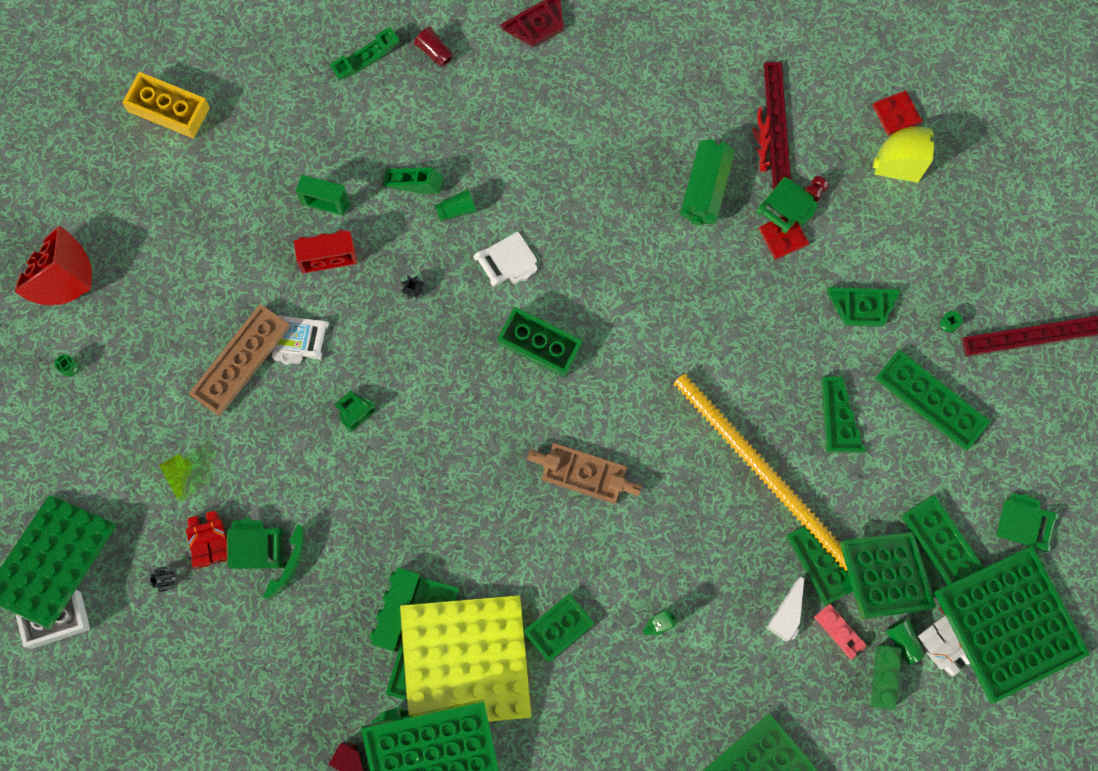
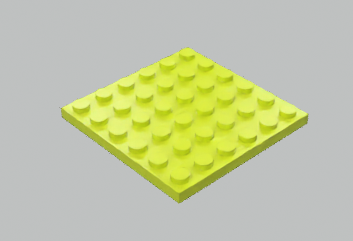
[400,595,531,722]

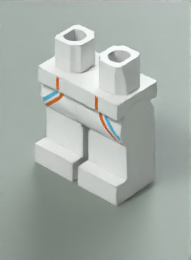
[917,615,970,676]

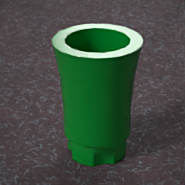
[435,188,477,222]
[884,618,925,665]

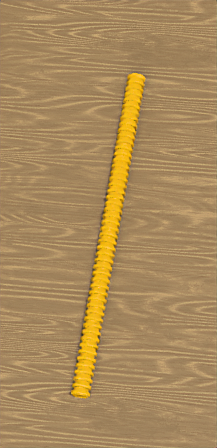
[674,374,849,576]

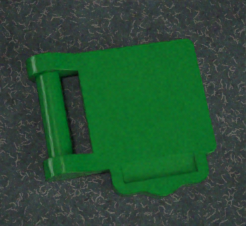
[756,177,818,234]
[996,493,1059,552]
[227,518,284,569]

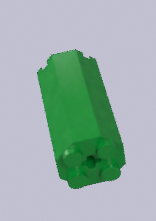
[680,139,735,226]

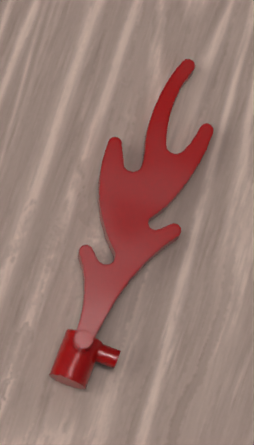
[752,107,772,172]

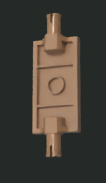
[527,443,642,504]

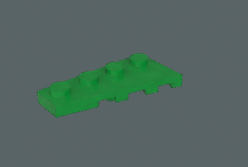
[821,376,866,453]
[786,527,853,606]

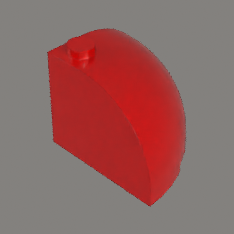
[14,225,92,305]

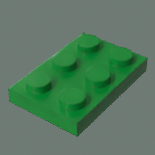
[523,593,595,663]

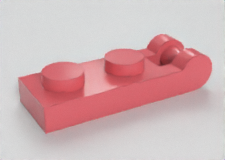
[814,604,867,660]

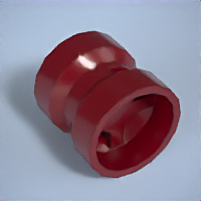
[805,176,829,202]

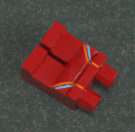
[185,511,227,569]

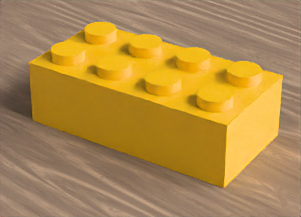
[122,72,210,139]

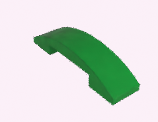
[329,26,400,80]
[263,524,304,600]

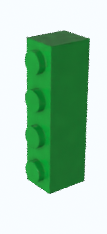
[369,567,421,652]

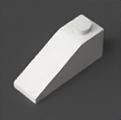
[766,577,804,641]

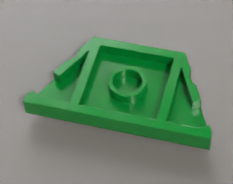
[827,287,900,327]

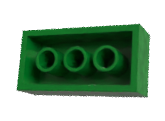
[497,306,583,378]

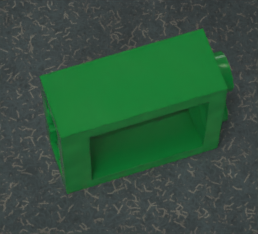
[296,174,351,216]

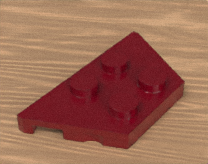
[500,0,564,47]

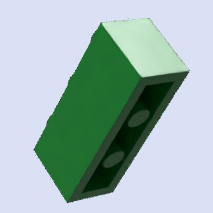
[870,645,901,710]

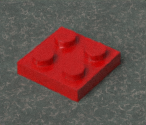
[872,90,922,136]
[758,216,809,260]

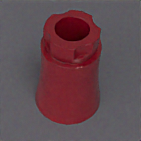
[413,26,454,67]

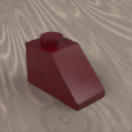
[328,741,365,771]

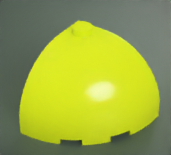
[873,126,934,183]

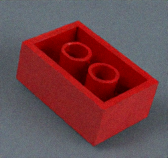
[293,230,358,274]

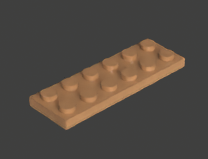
[189,304,291,417]

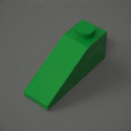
[383,167,444,194]

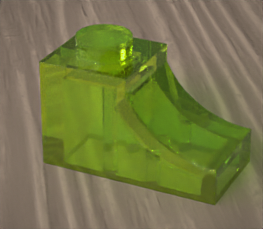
[159,453,193,501]

